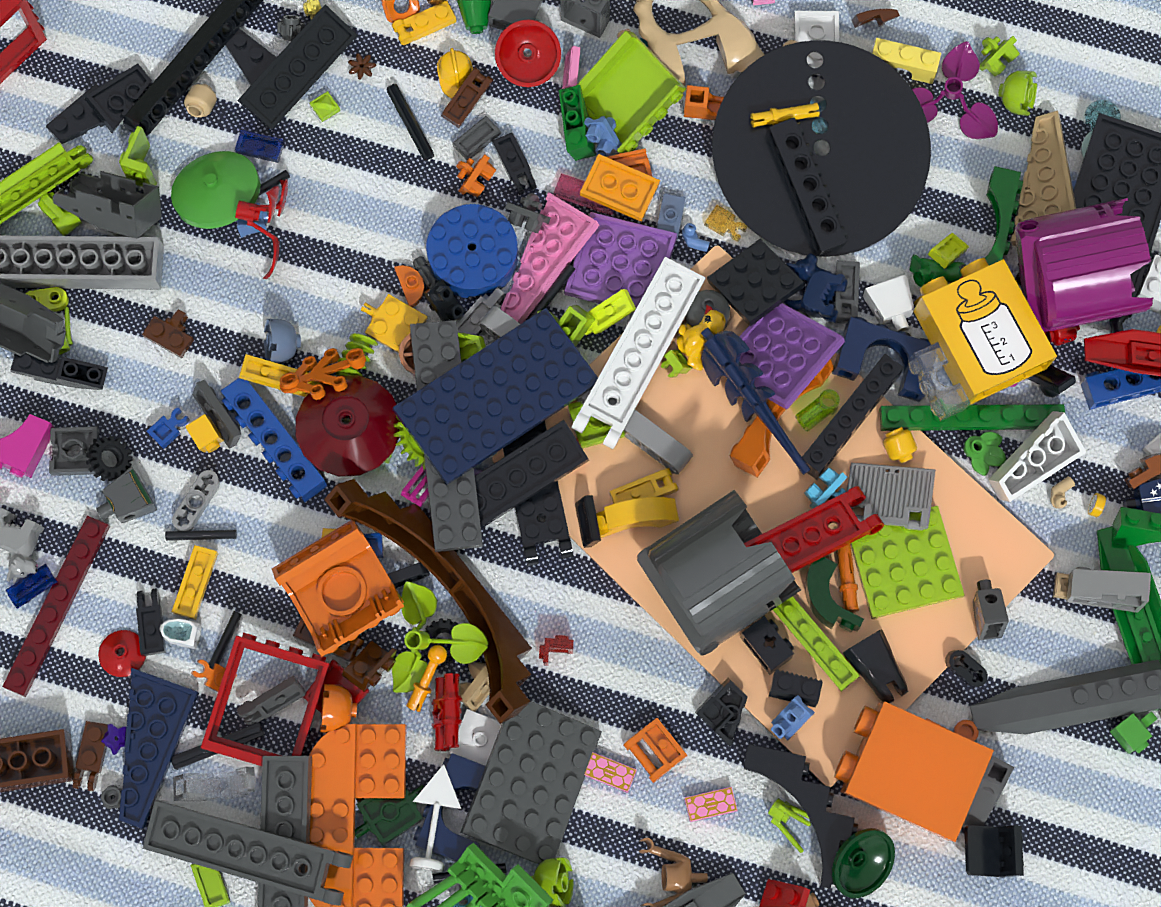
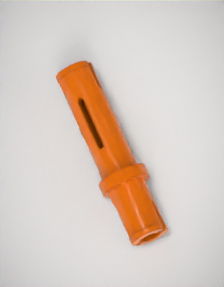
[837,543,859,613]

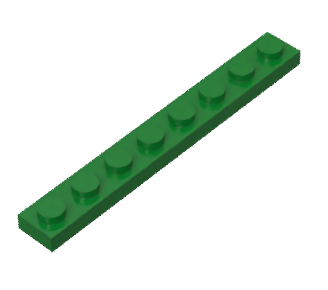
[879,404,1065,431]

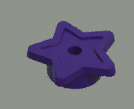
[101,724,126,755]

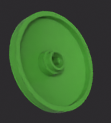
[171,151,261,229]

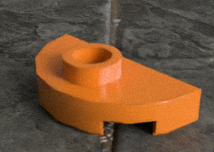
[394,265,425,308]

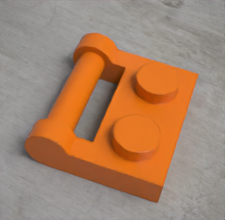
[623,718,687,783]

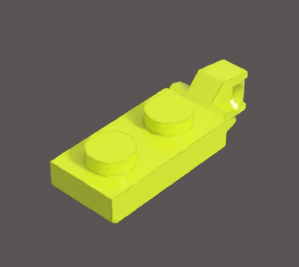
[585,289,636,336]

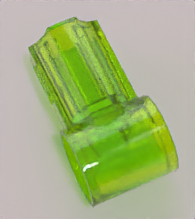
[795,389,840,432]

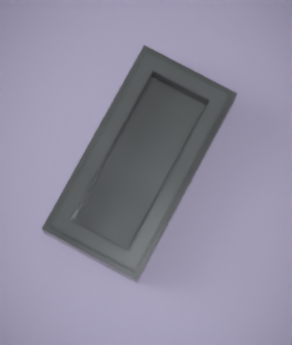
[453,116,501,160]

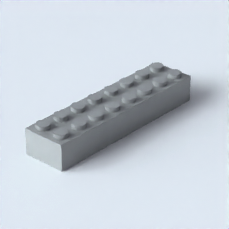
[0,235,164,290]

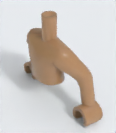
[639,838,708,907]

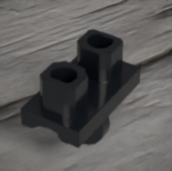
[424,279,465,321]

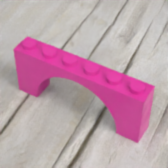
[0,414,55,478]

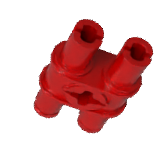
[431,673,462,751]

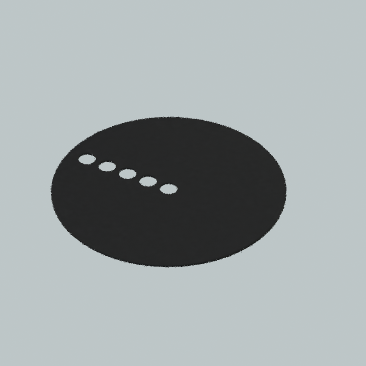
[712,40,931,257]

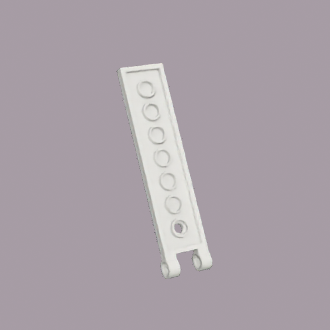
[571,257,706,449]

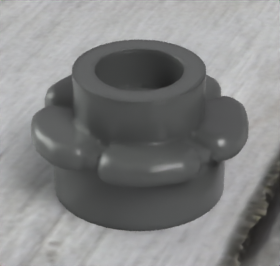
[101,785,122,809]

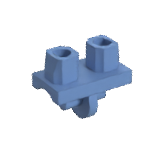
[584,116,622,156]
[771,695,815,740]

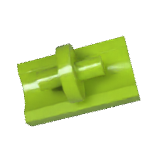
[979,36,1020,76]

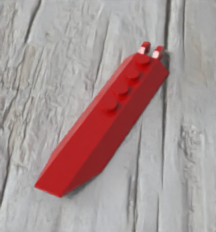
[1084,329,1161,376]

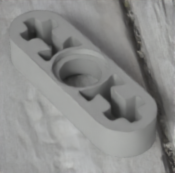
[172,470,220,531]

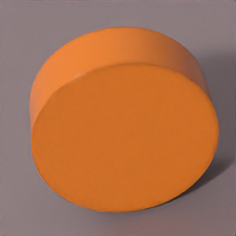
[953,720,979,741]

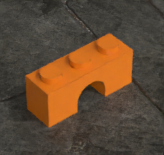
[684,85,724,120]

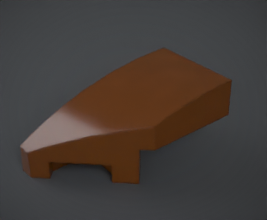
[852,9,900,28]

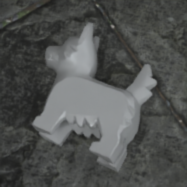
[0,507,44,585]

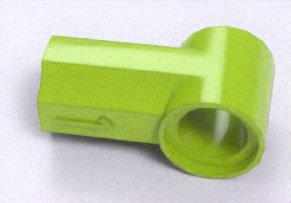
[38,192,82,236]

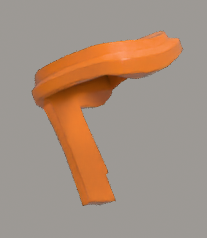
[382,0,420,23]

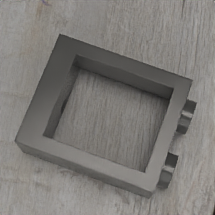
[560,0,610,38]

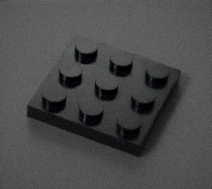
[707,239,804,326]

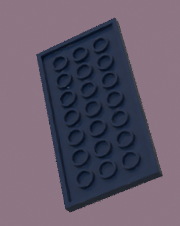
[393,308,598,485]

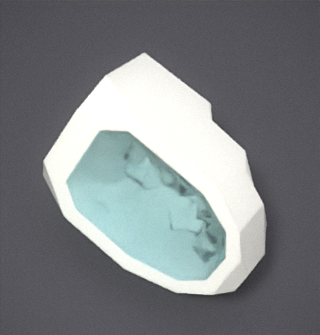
[160,619,202,649]

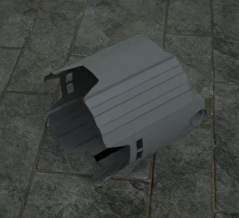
[637,490,801,656]

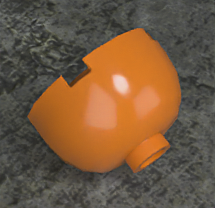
[320,684,357,733]

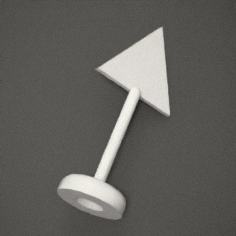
[409,764,461,872]

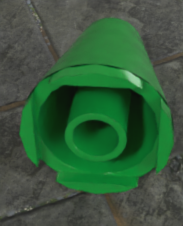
[457,0,492,34]

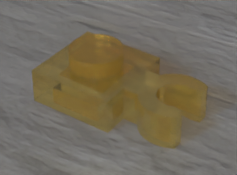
[704,205,747,241]

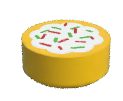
[1088,493,1106,517]

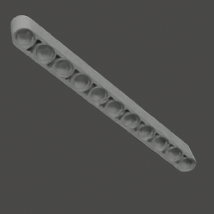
[478,306,693,474]

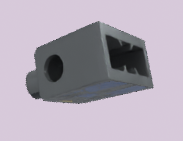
[973,579,1009,641]

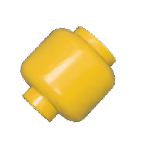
[883,427,917,463]

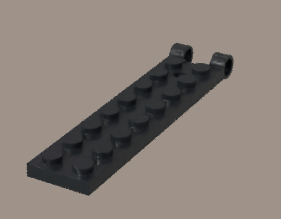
[503,420,574,566]

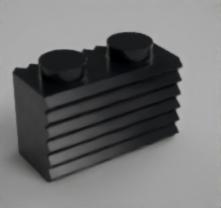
[769,669,823,708]

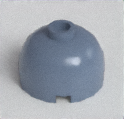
[264,319,301,364]

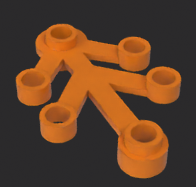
[279,348,366,400]

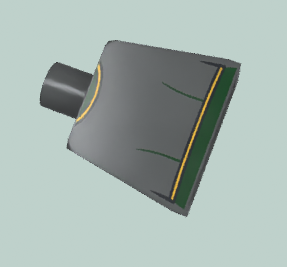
[96,467,157,523]

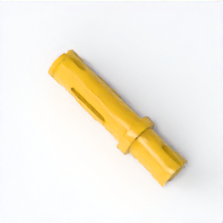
[750,102,820,128]

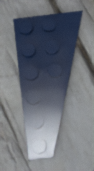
[119,668,199,829]

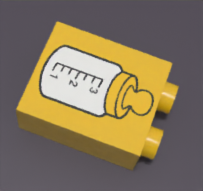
[913,258,1057,407]

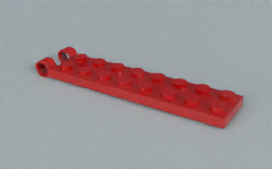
[744,486,884,573]

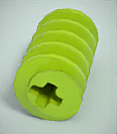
[335,333,378,377]

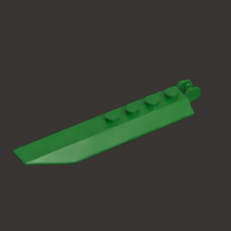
[1097,526,1161,713]

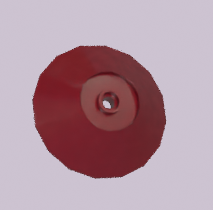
[296,375,400,477]

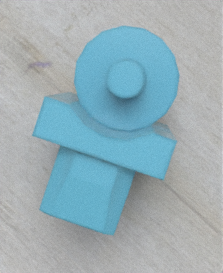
[804,467,847,509]

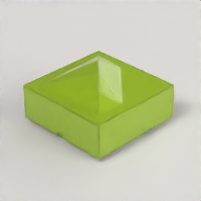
[309,91,341,122]

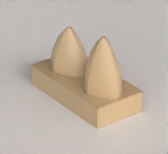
[459,662,490,712]

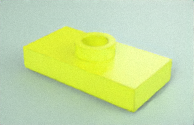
[927,233,969,269]

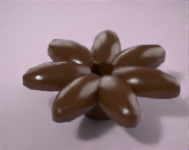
[348,53,377,80]

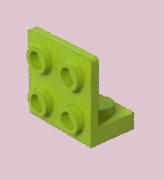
[119,126,157,187]

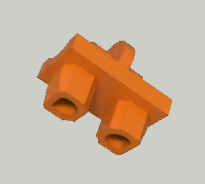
[456,154,496,197]

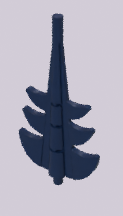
[701,328,811,475]

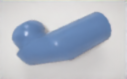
[682,223,710,252]

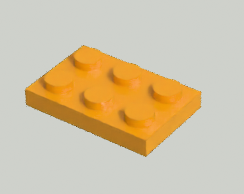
[580,154,660,222]

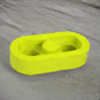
[25,287,69,312]

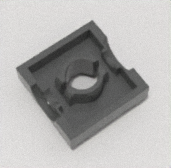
[49,426,100,476]

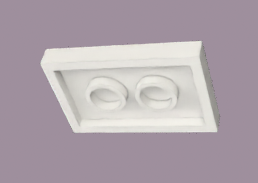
[794,11,839,75]

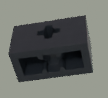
[740,616,794,675]

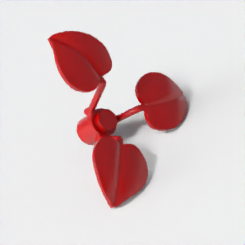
[235,179,288,279]

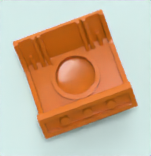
[272,520,404,657]

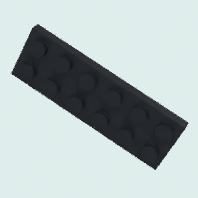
[237,4,358,131]
[475,420,589,529]

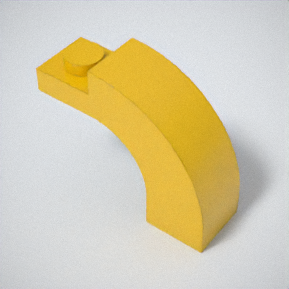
[596,497,679,538]

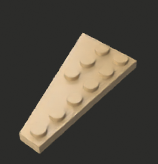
[1011,111,1076,246]

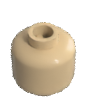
[184,84,217,118]

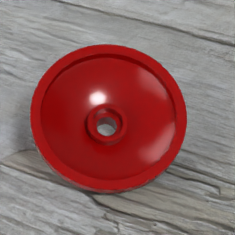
[495,20,561,87]

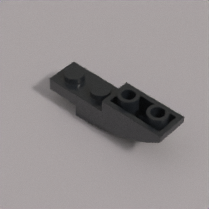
[10,353,108,390]

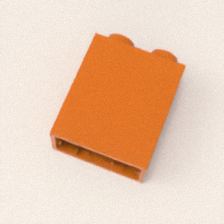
[834,701,994,842]

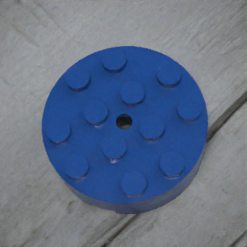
[426,204,518,299]

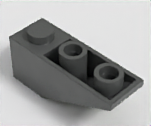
[962,756,1014,828]

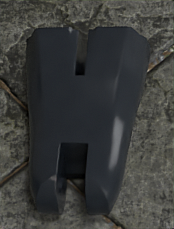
[843,629,908,704]

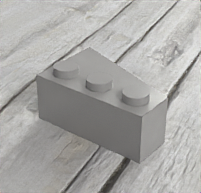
[1066,567,1151,613]

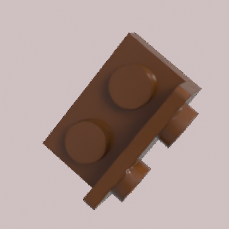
[342,641,397,692]

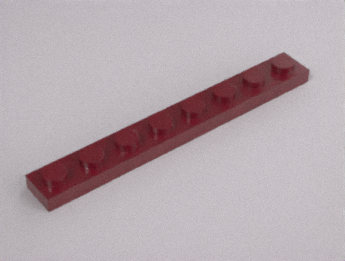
[2,516,110,697]

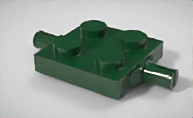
[355,785,424,846]

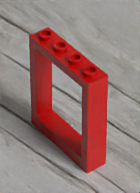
[0,0,47,84]
[201,632,330,766]

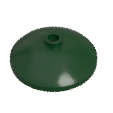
[832,828,895,898]

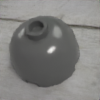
[685,290,731,331]

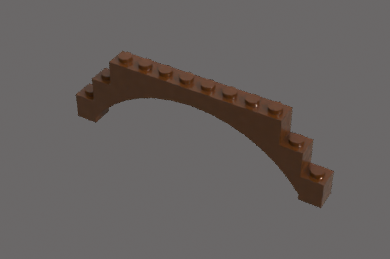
[324,479,532,724]

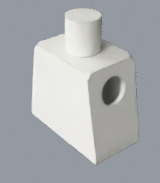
[863,274,914,332]

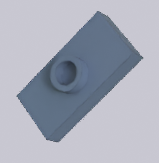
[657,193,686,241]

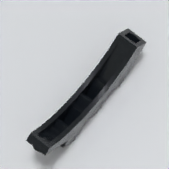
[744,744,858,889]

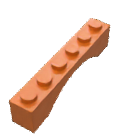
[729,359,834,478]

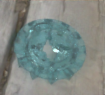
[1084,100,1121,131]

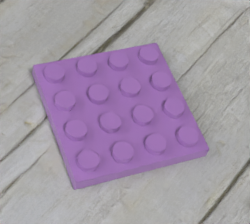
[564,212,677,313]
[739,303,845,410]

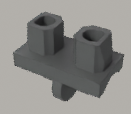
[505,193,551,233]

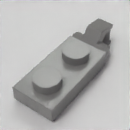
[457,287,505,335]

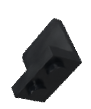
[964,825,1024,878]

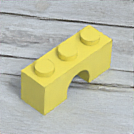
[872,38,941,84]

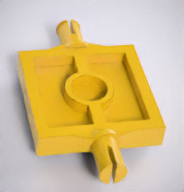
[361,294,428,353]

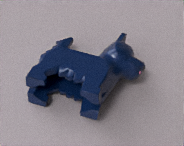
[784,253,848,323]

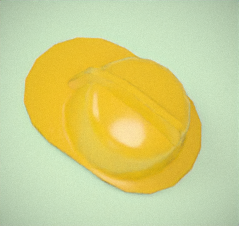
[437,48,475,98]

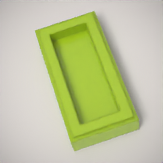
[190,864,231,907]

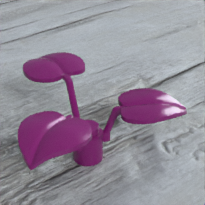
[912,41,998,139]

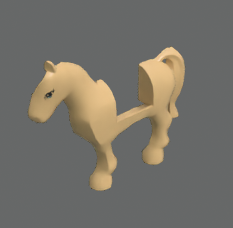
[617,0,797,86]

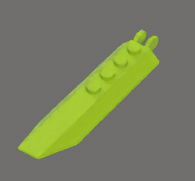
[0,142,93,224]

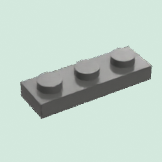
[192,379,241,449]

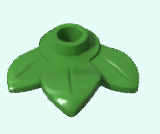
[963,432,1006,476]

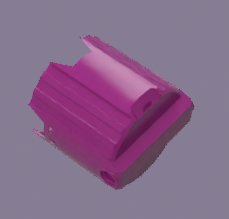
[1015,198,1153,332]

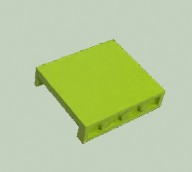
[576,30,687,153]

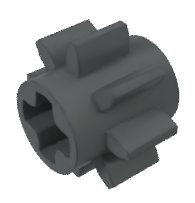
[277,15,305,41]

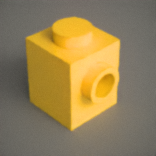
[185,414,224,453]

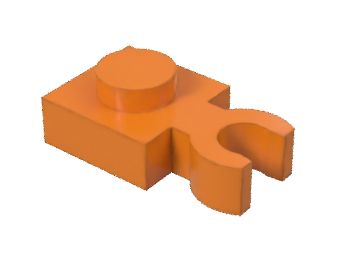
[191,660,237,692]

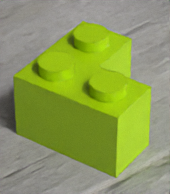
[537,305,595,347]

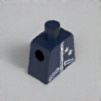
[1123,478,1161,514]

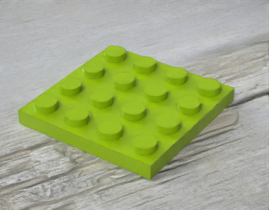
[851,506,964,619]

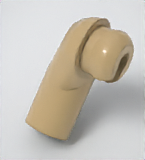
[1050,476,1075,508]

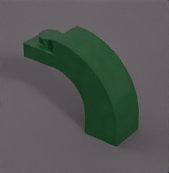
[805,557,864,632]

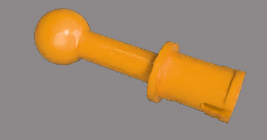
[406,645,447,712]

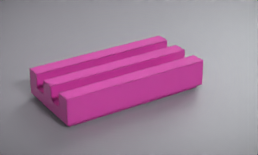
[401,465,429,507]

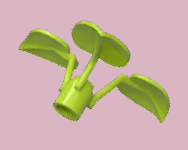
[392,581,488,693]

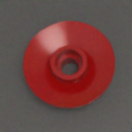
[98,630,146,677]

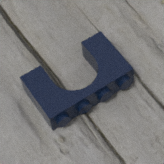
[832,317,936,402]
[413,753,485,862]

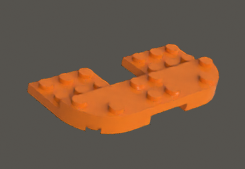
[309,724,407,907]

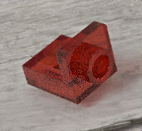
[539,635,574,666]

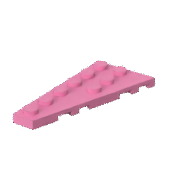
[501,192,600,324]

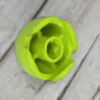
[998,70,1037,116]
[531,857,574,907]

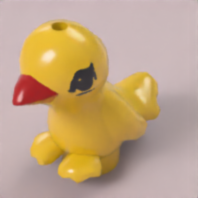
[677,305,726,371]

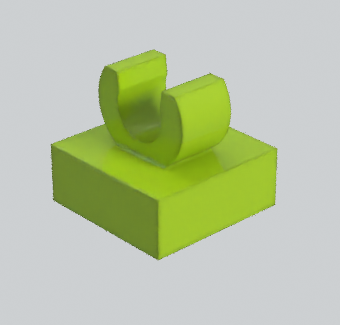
[661,350,693,378]

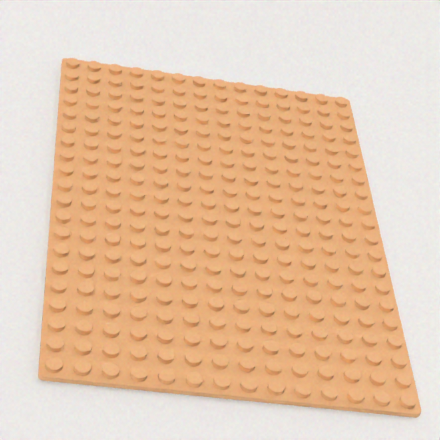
[492,246,1054,787]

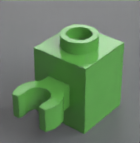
[1109,711,1158,754]

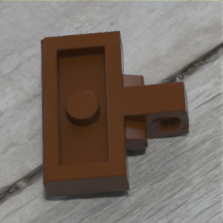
[142,309,194,359]

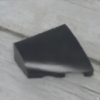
[695,678,748,746]

